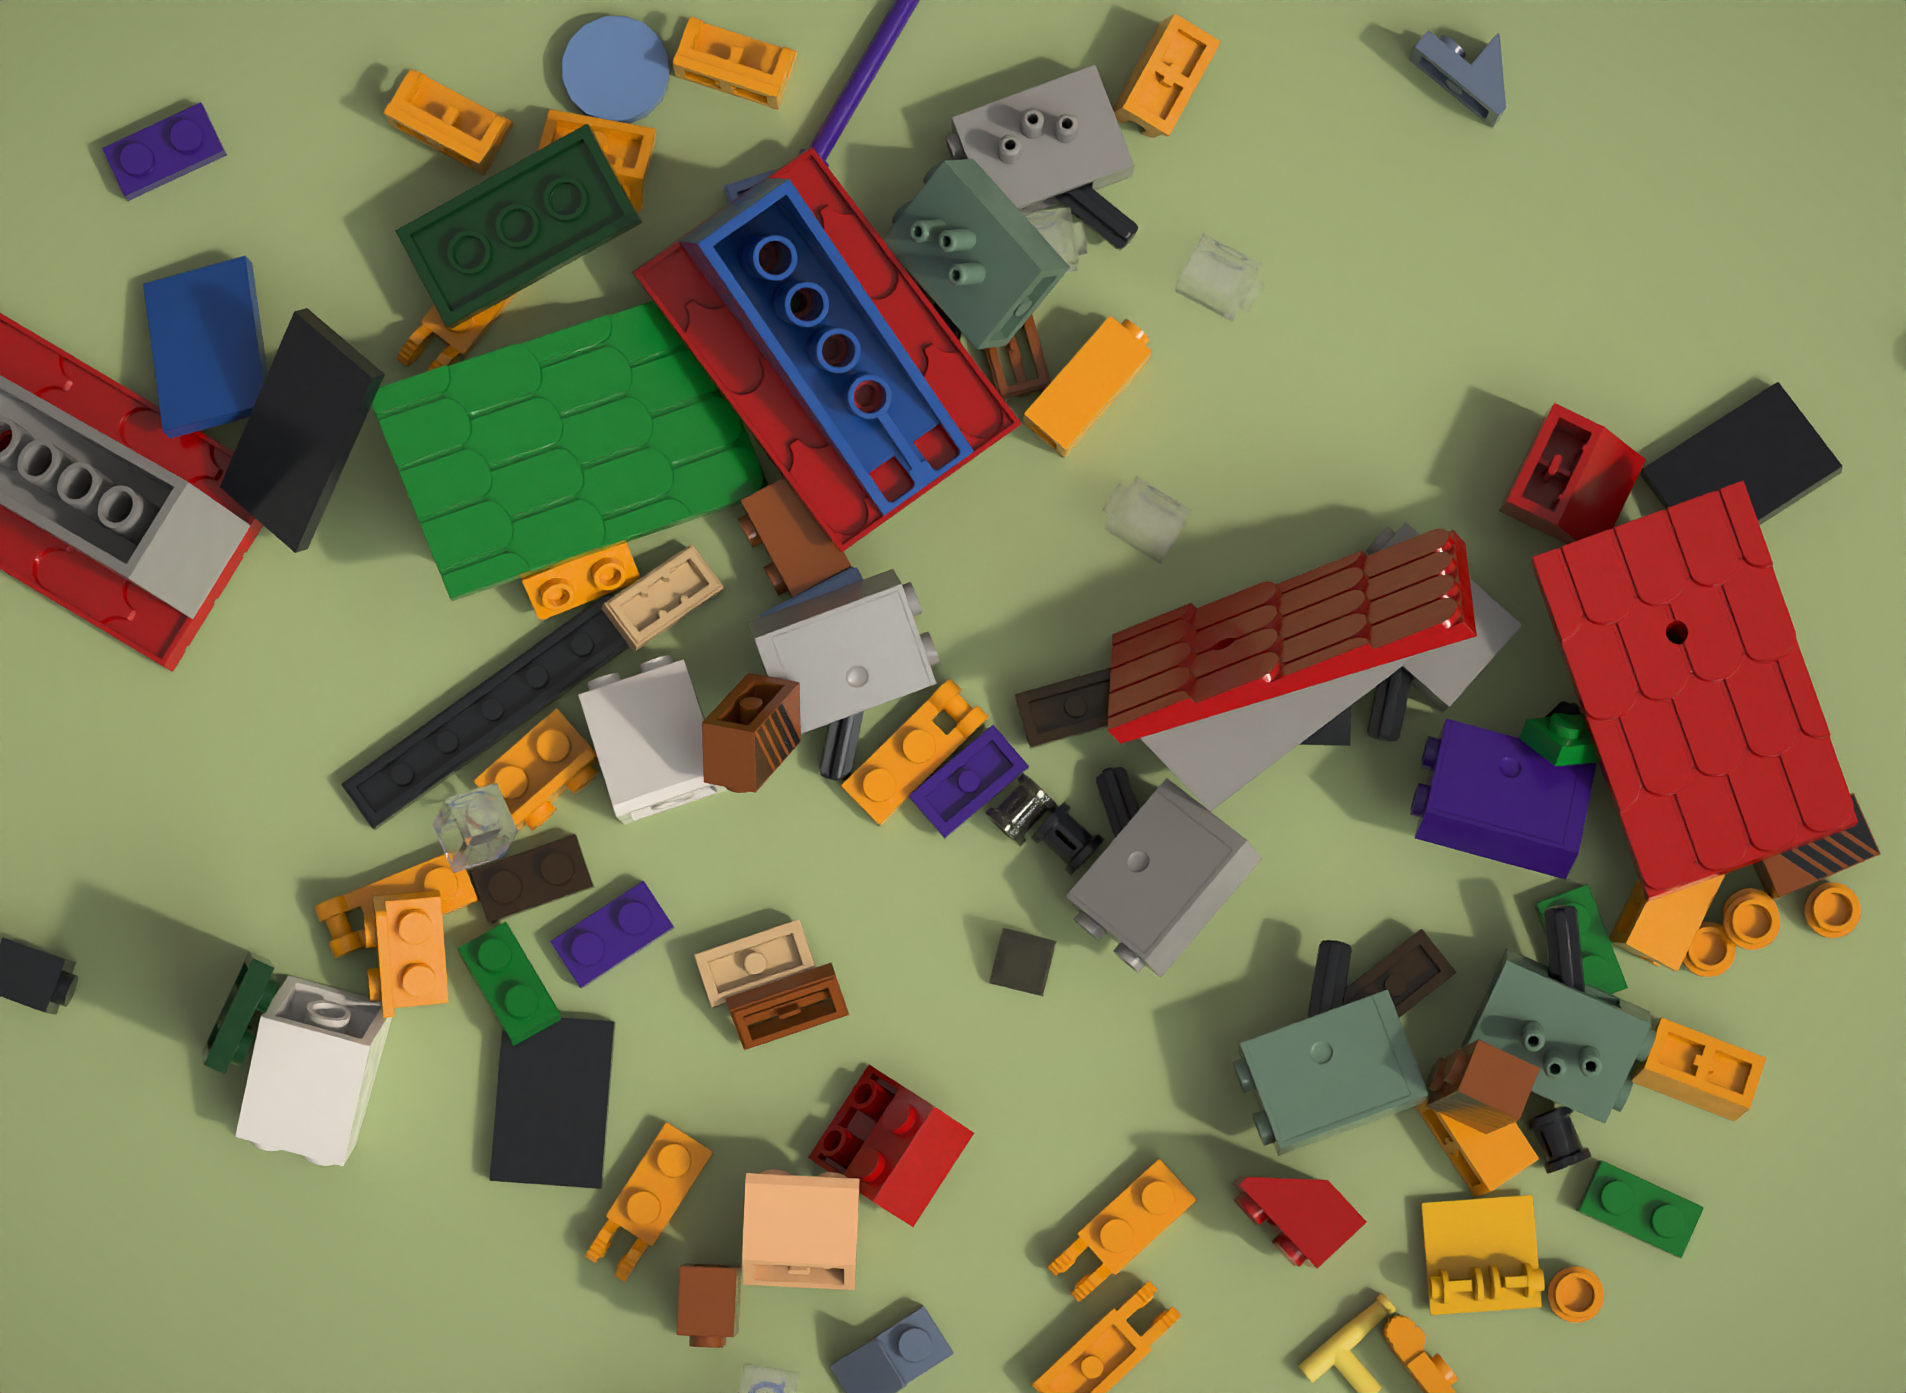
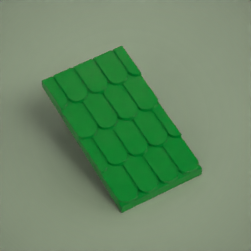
[372,301,768,601]

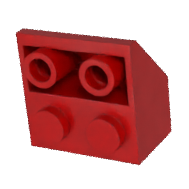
[1499,403,1646,544]
[808,1065,974,1227]
[1232,1176,1367,1269]

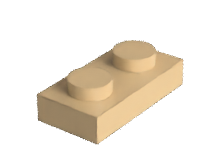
[694,919,816,1008]

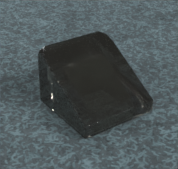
[989,928,1057,997]

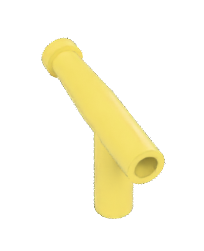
[1298,1293,1397,1393]

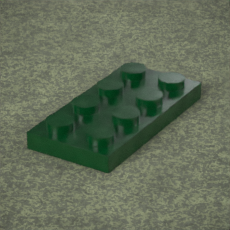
[395,124,642,329]
[202,951,280,1074]

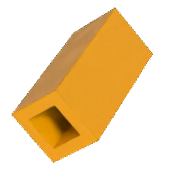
[1023,315,1152,458]

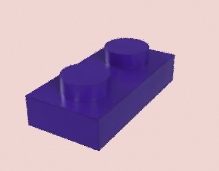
[102,102,227,201]
[909,724,1029,839]
[550,881,675,989]

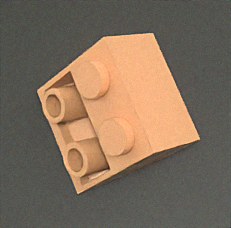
[742,1169,859,1290]

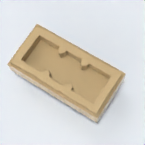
[601,544,724,652]

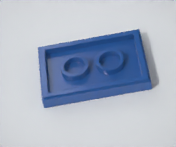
[143,256,268,439]

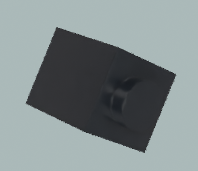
[0,937,78,1015]

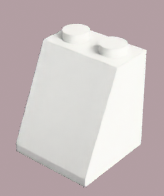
[578,655,727,825]
[235,976,392,1166]

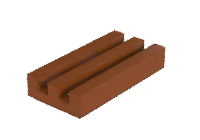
[984,315,1051,401]
[726,962,849,1050]

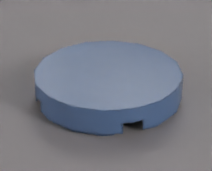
[562,16,670,124]

